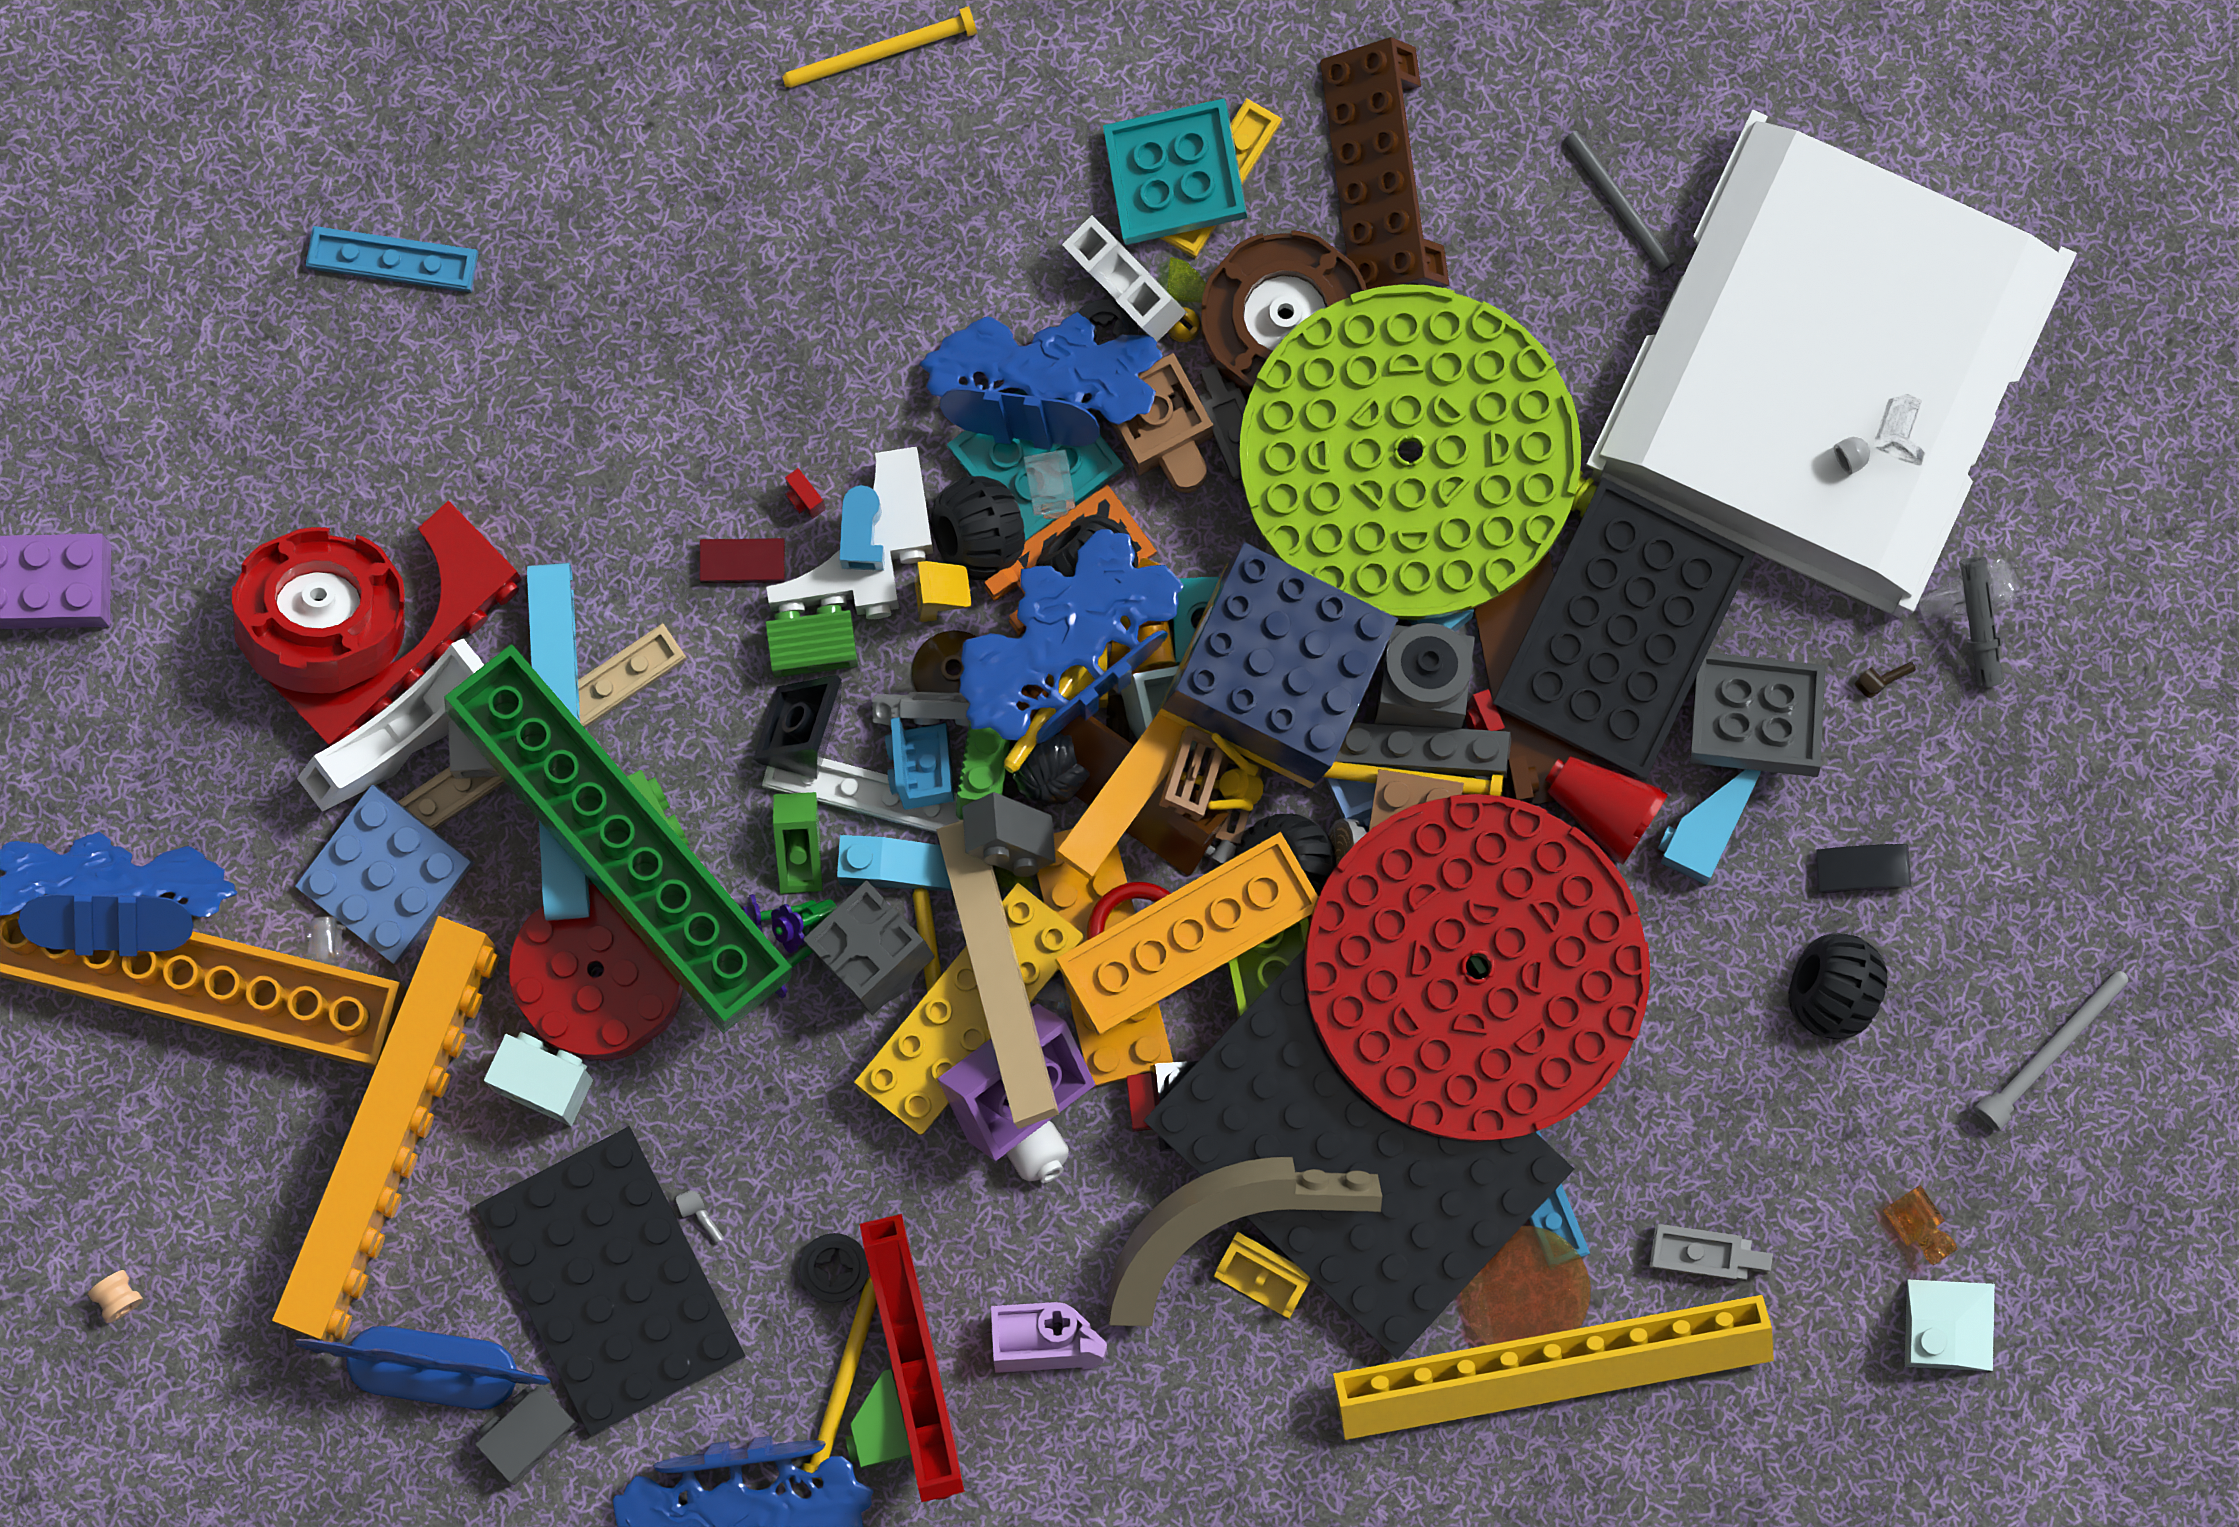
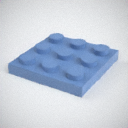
[295,784,475,964]

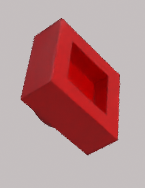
[785,468,826,519]
[1465,689,1505,731]

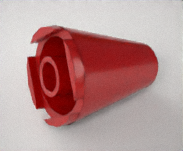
[1545,756,1668,865]

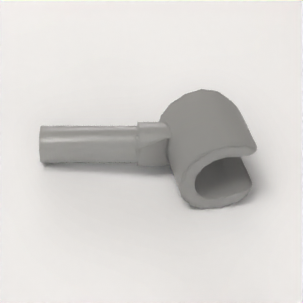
[1204,839,1237,865]
[676,1190,724,1244]

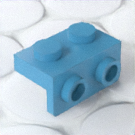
[885,717,955,810]

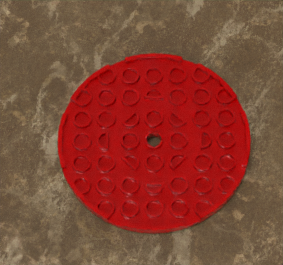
[1304,794,1650,1142]

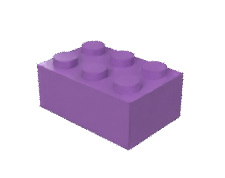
[0,534,111,629]
[937,1003,1096,1161]

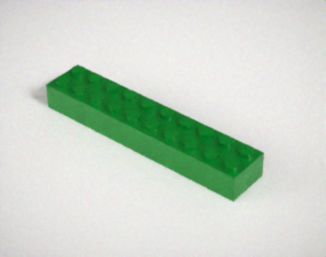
[444,644,792,1034]

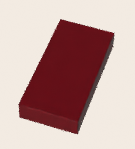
[700,538,785,584]

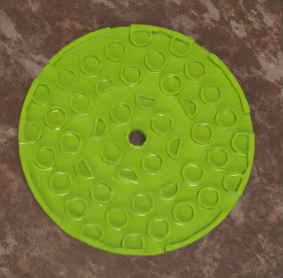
[1240,284,1581,620]

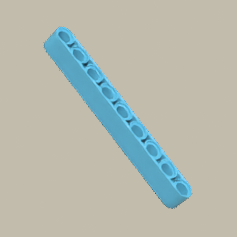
[527,562,590,921]

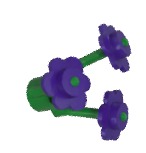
[742,894,837,999]

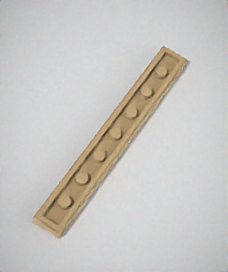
[398,623,687,830]
[936,820,1059,1129]

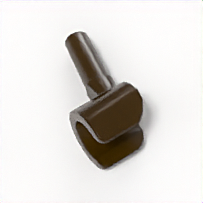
[1855,662,1916,698]

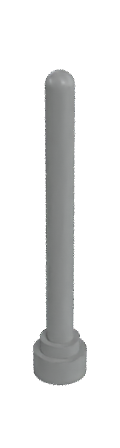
[1974,971,2128,1132]

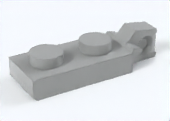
[872,692,971,726]
[1649,1224,1773,1281]

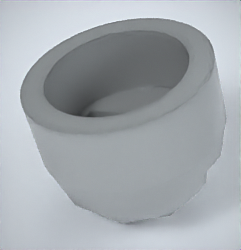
[1834,437,1870,475]

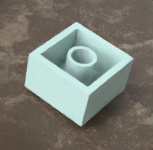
[484,1032,593,1126]

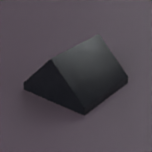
[753,675,842,779]

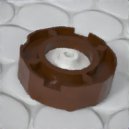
[1201,230,1367,398]

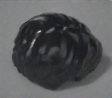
[1012,732,1090,807]

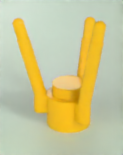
[1180,733,1263,811]

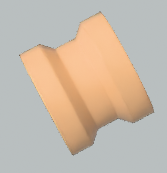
[88,1270,143,1323]

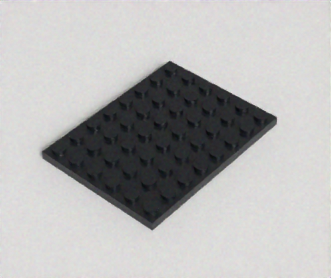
[1143,948,1575,1360]

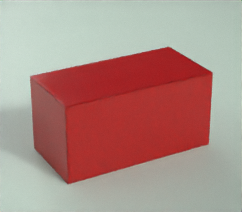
[1126,1073,1155,1132]

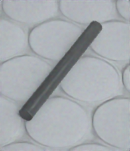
[1564,131,1675,273]

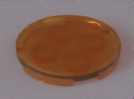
[1460,1226,1591,1345]

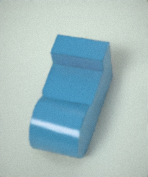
[839,485,885,571]

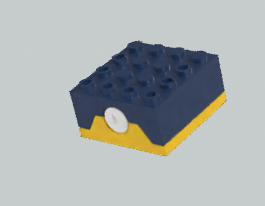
[1158,542,1398,789]

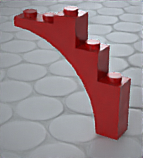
[859,1214,965,1502]

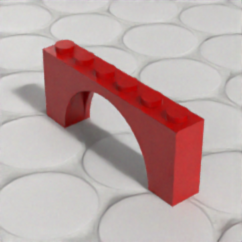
[267,500,522,747]

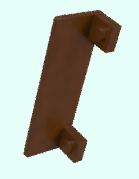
[1320,37,1450,290]
[1474,551,1592,806]
[1010,685,1230,876]

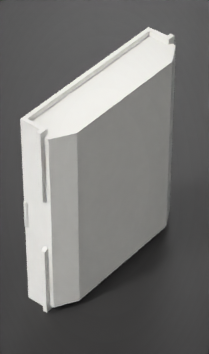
[1586,109,2077,618]

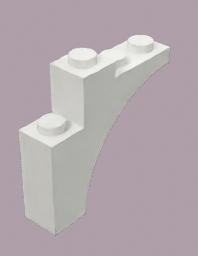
[766,447,933,619]
[297,639,484,812]

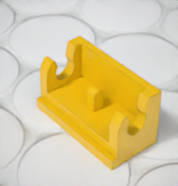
[1214,1232,1311,1319]

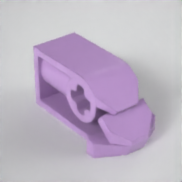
[991,1302,1107,1373]

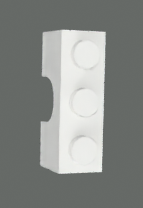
[1062,215,1187,342]

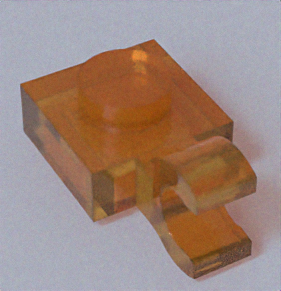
[1883,1185,1958,1266]

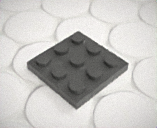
[1689,652,1826,777]

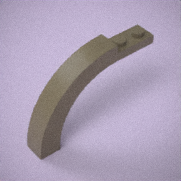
[1106,1157,1382,1326]

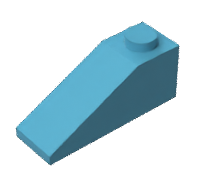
[1658,769,1761,885]
[837,835,952,891]

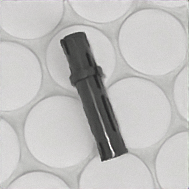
[1959,557,2004,687]

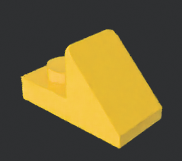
[914,561,971,622]

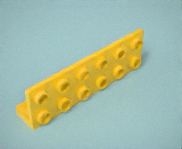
[854,883,1083,1135]

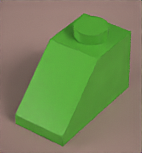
[773,792,823,894]
[845,1369,912,1470]

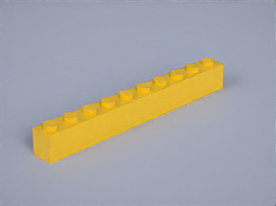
[1333,1295,1774,1440]

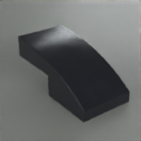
[1816,844,1912,893]

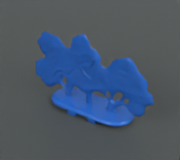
[919,312,1163,450]
[959,529,1184,744]
[0,832,237,956]
[294,1326,551,1410]
[612,1436,874,1527]

